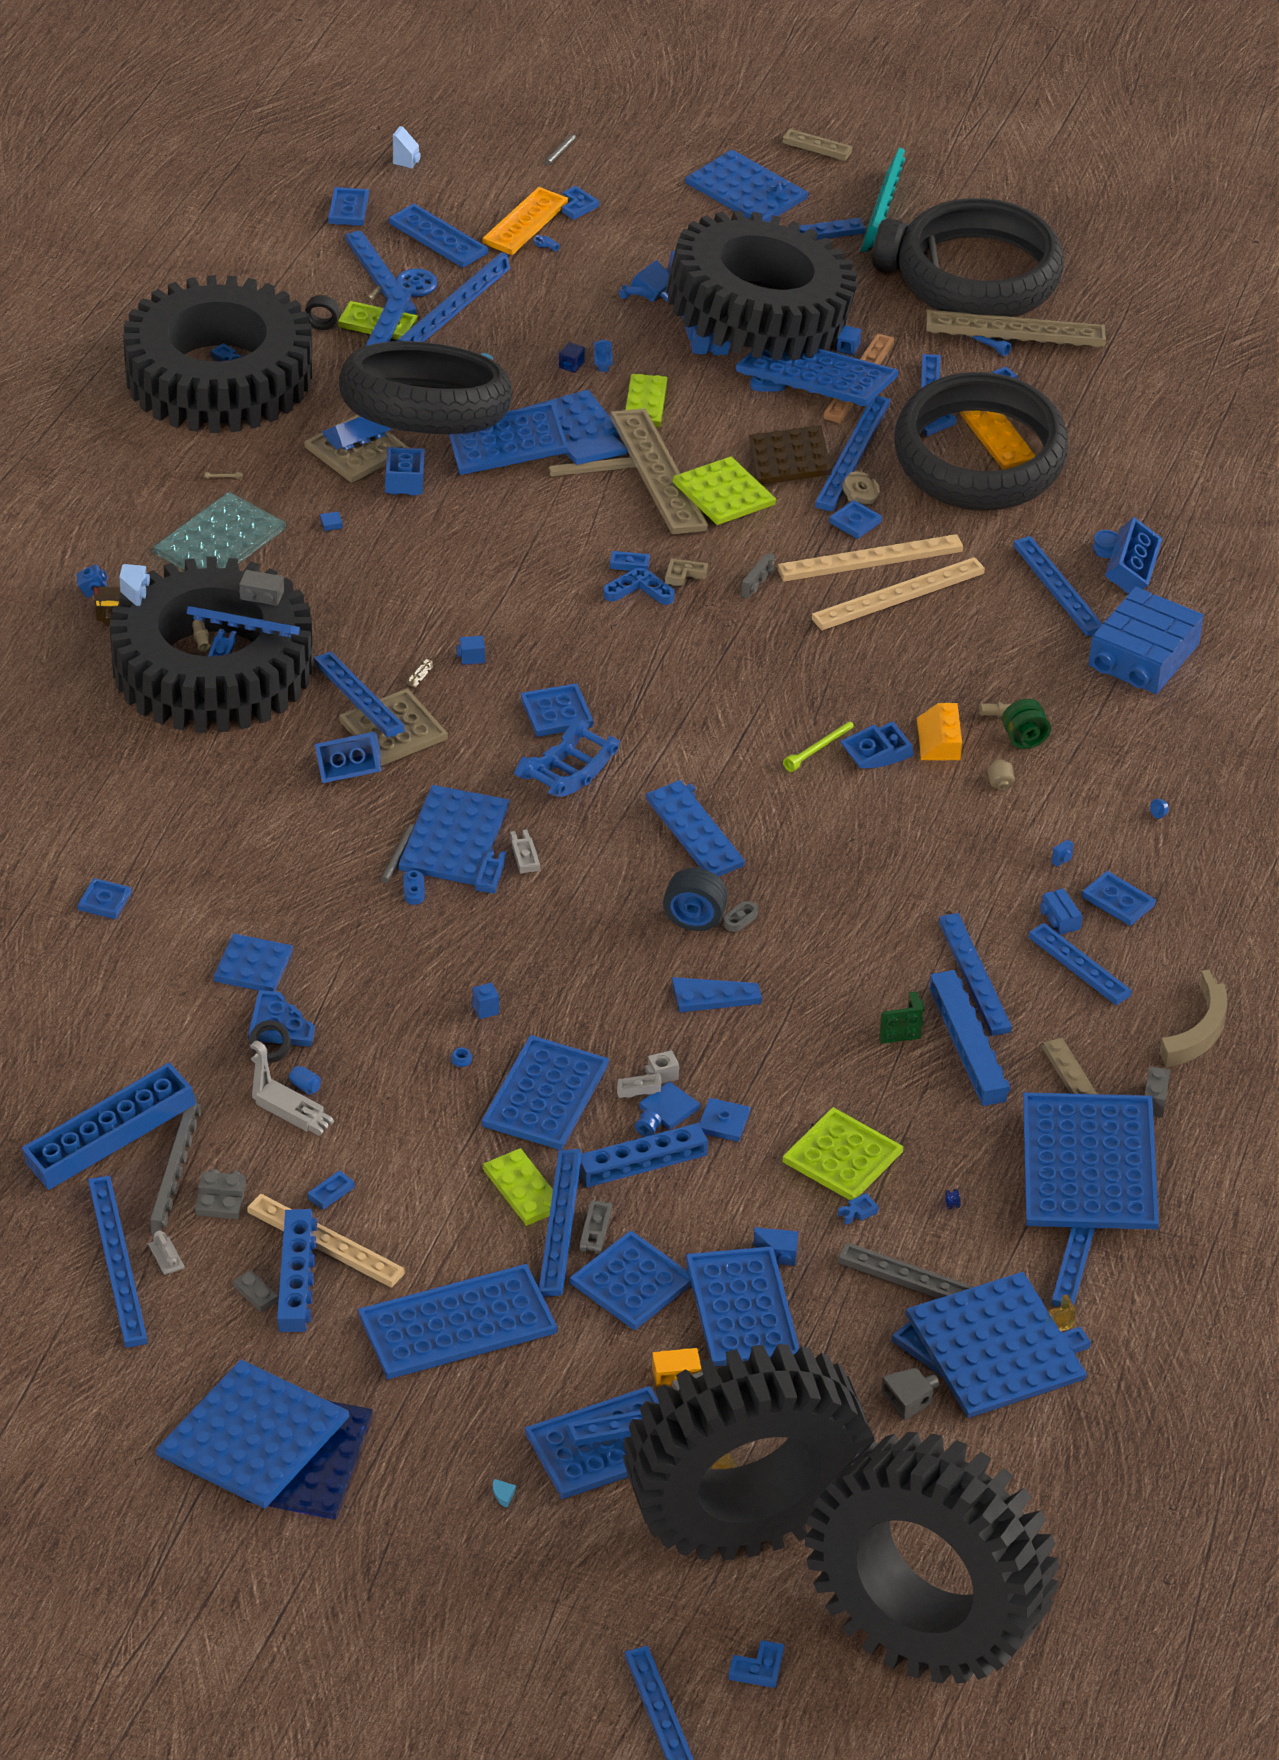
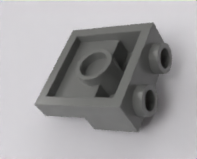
[195,1169,246,1219]

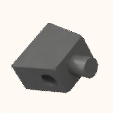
[881,1368,939,1421]

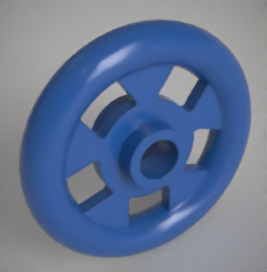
[396,268,438,297]

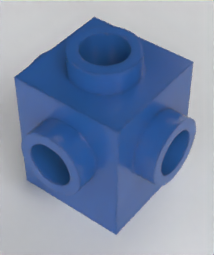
[76,564,108,598]

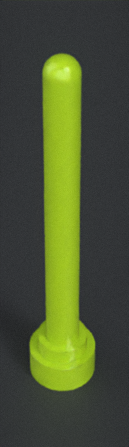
[783,721,854,772]

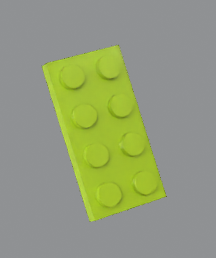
[338,301,418,340]
[626,374,667,427]
[483,1148,553,1226]

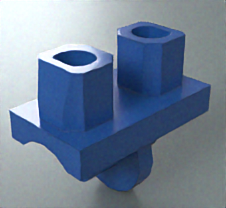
[594,339,613,372]

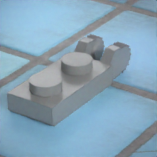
[510,829,540,874]

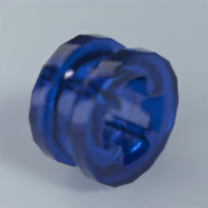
[945,1189,961,1209]

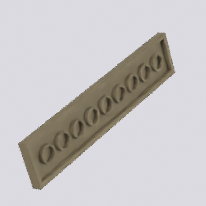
[926,310,1106,347]
[610,409,708,534]

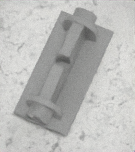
[148,1231,185,1275]

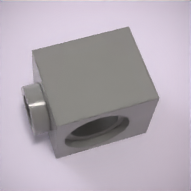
[645,1050,679,1084]

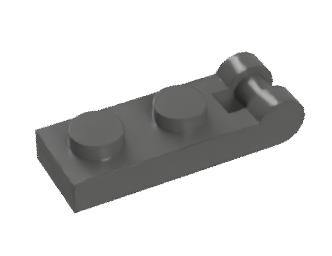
[741,553,775,599]
[579,1200,613,1254]

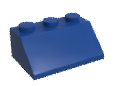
[322,417,391,451]
[315,732,381,783]

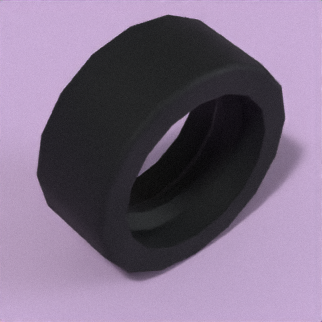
[305,295,340,330]
[249,1020,291,1063]

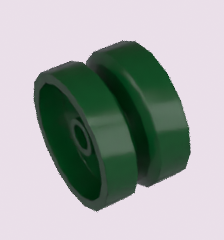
[1002,699,1051,749]

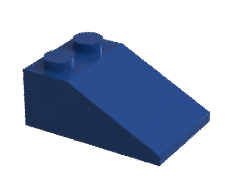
[385,447,425,496]

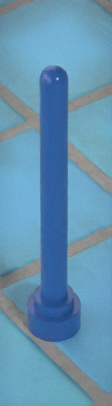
[964,334,1011,356]

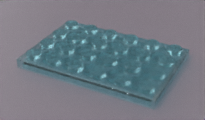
[153,492,286,569]

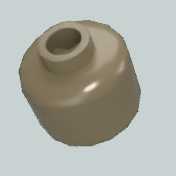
[987,759,1015,790]

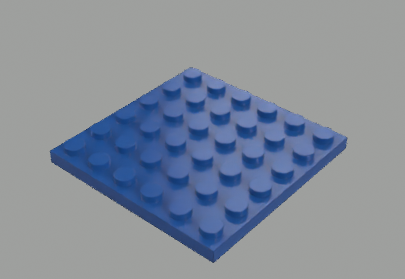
[905,1272,1087,1418]
[156,1359,349,1509]

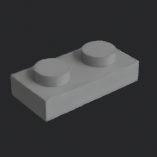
[617,1073,662,1098]

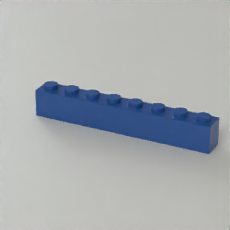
[929,970,1010,1106]

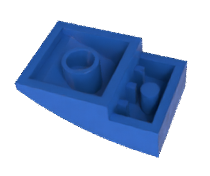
[840,721,914,768]

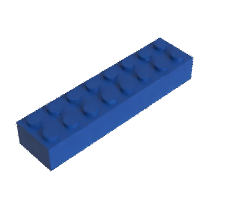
[22,1062,196,1190]

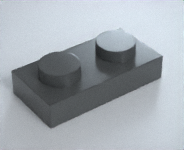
[233,1270,278,1312]

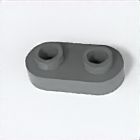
[723,901,758,932]

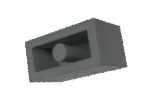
[239,570,284,606]
[1145,1066,1170,1117]

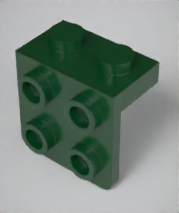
[879,991,925,1044]

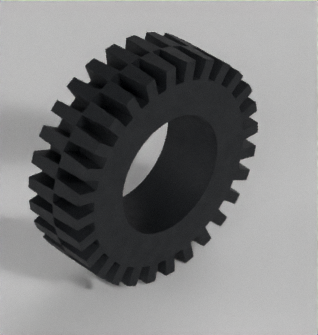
[666,211,857,360]
[123,275,313,433]
[110,557,313,733]
[623,1344,875,1560]
[805,1432,1059,1684]

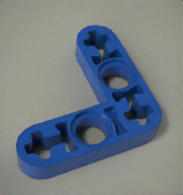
[603,567,675,605]

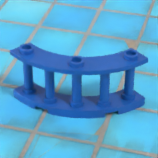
[513,717,621,796]

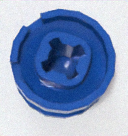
[1093,530,1118,558]

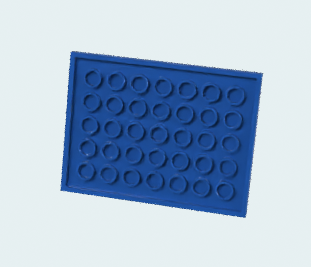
[1023,1092,1159,1230]

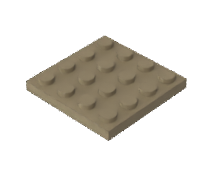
[305,415,409,483]
[339,688,448,766]

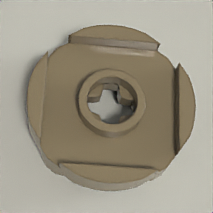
[842,471,880,504]

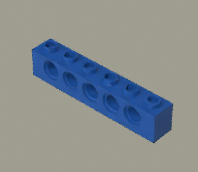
[579,1123,708,1188]
[277,1209,317,1332]

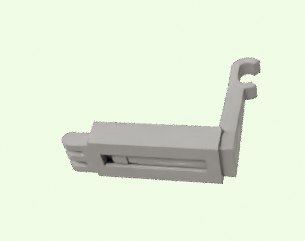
[250,1041,334,1136]

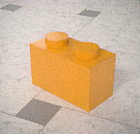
[652,1348,701,1388]

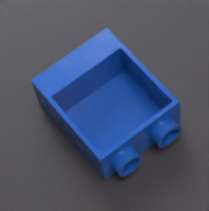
[1088,586,1204,694]

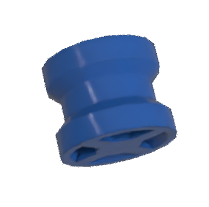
[635,1110,661,1137]

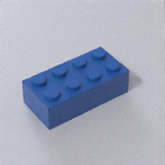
[1105,517,1163,593]

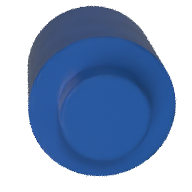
[289,1066,321,1095]

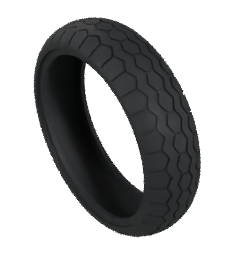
[898,198,1064,317]
[339,341,512,434]
[894,372,1068,510]

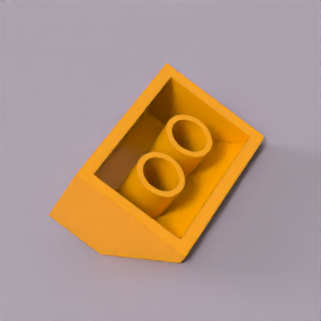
[917,703,962,760]

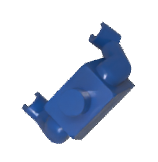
[619,260,670,303]

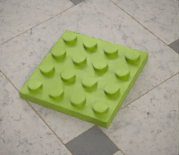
[672,457,776,525]
[782,1107,903,1200]

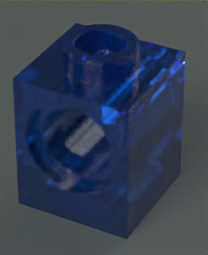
[559,342,585,373]

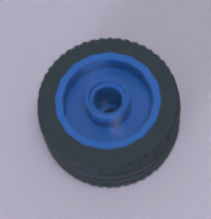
[663,868,728,931]

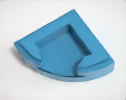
[493,1479,516,1508]

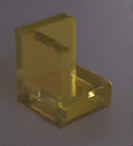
[1048,1295,1076,1331]

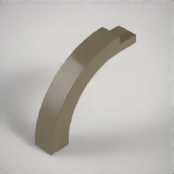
[1160,969,1227,1067]

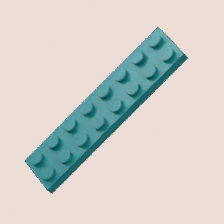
[860,148,906,252]

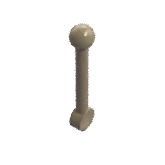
[203,472,243,479]

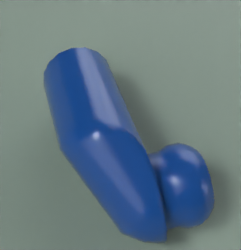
[534,235,560,252]

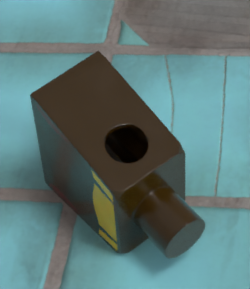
[94,586,122,626]

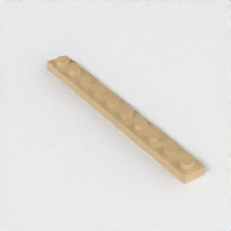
[778,534,963,582]
[812,557,985,630]

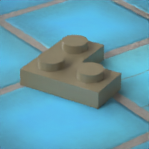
[665,559,708,586]

